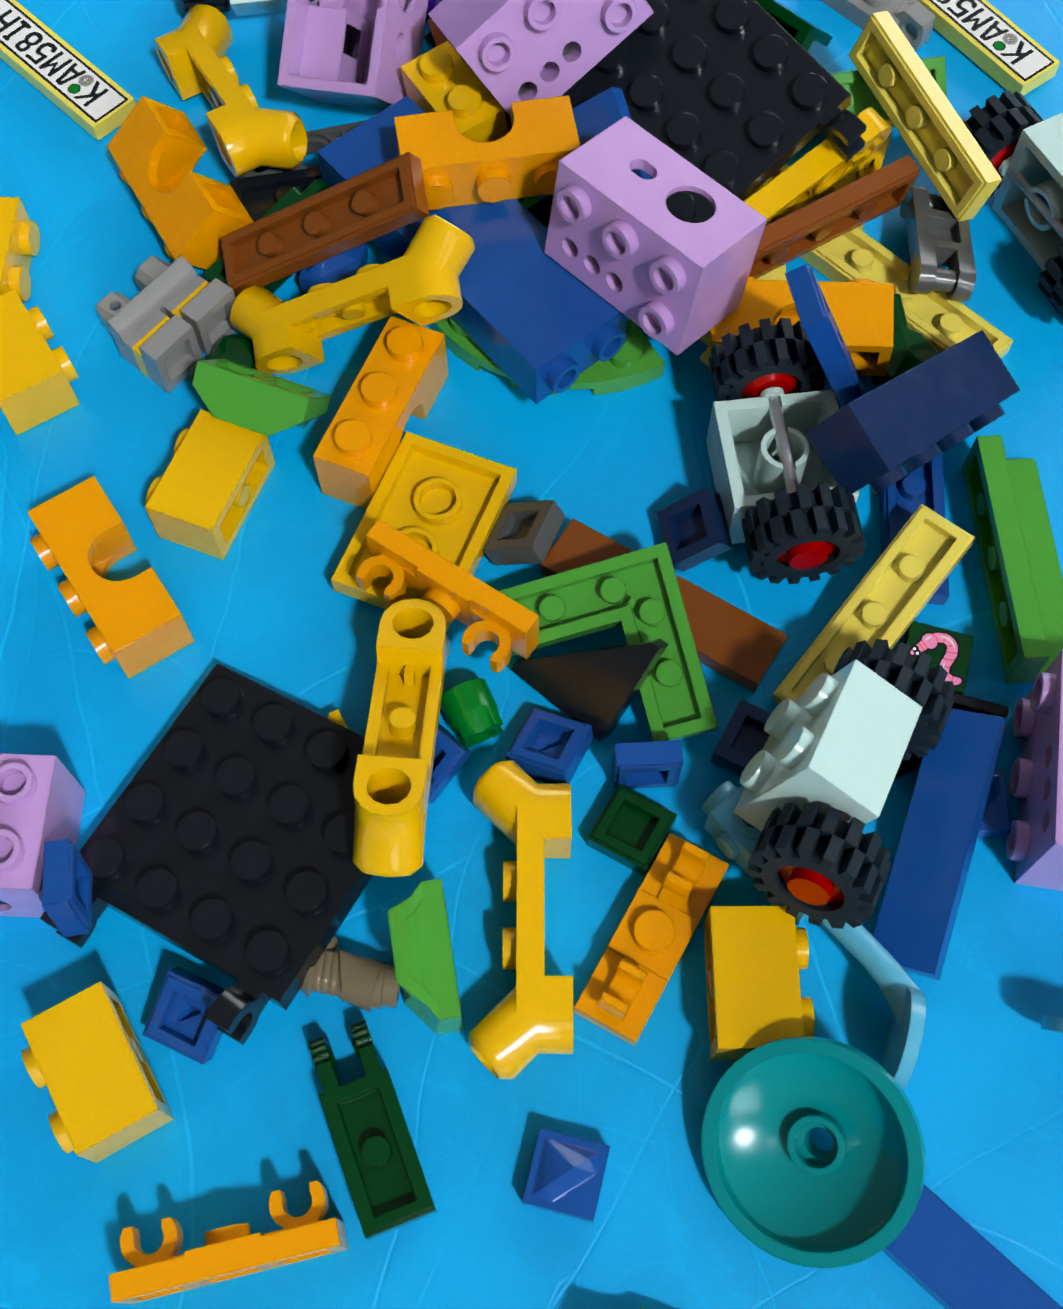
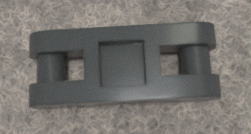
[900,185,976,302]

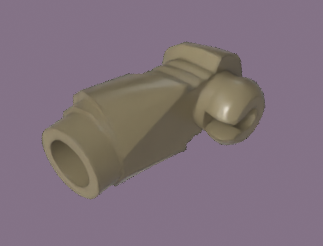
[300,936,400,1012]

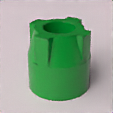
[441,678,503,748]

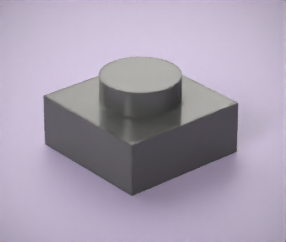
[483,500,565,565]

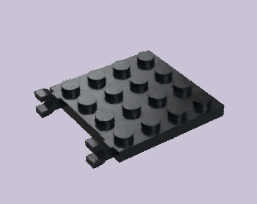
[562,0,866,223]
[40,663,434,1045]

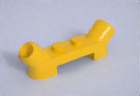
[153,4,308,177]
[230,214,475,375]
[352,598,450,877]
[468,760,574,1080]

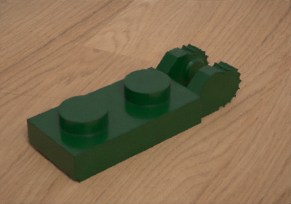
[308,1020,437,1240]

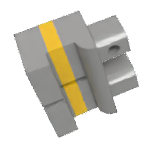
[96,256,236,394]

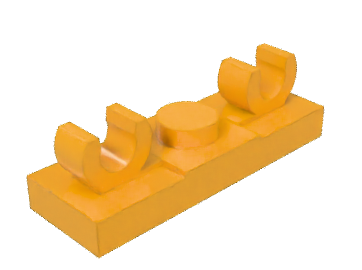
[356,519,539,673]
[574,833,729,1047]
[108,1180,349,1305]

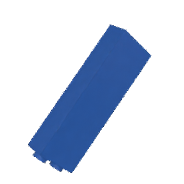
[317,96,628,404]

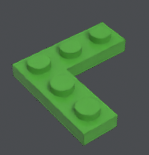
[497,542,719,741]

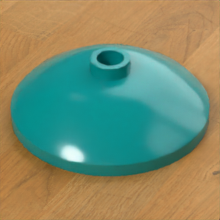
[701,1036,926,1268]

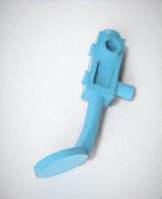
[702,781,926,1090]

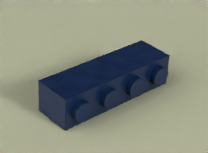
[805,330,1020,495]

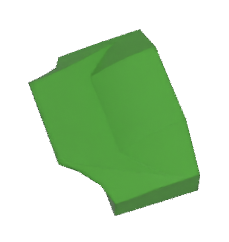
[192,358,331,436]
[387,878,464,1035]

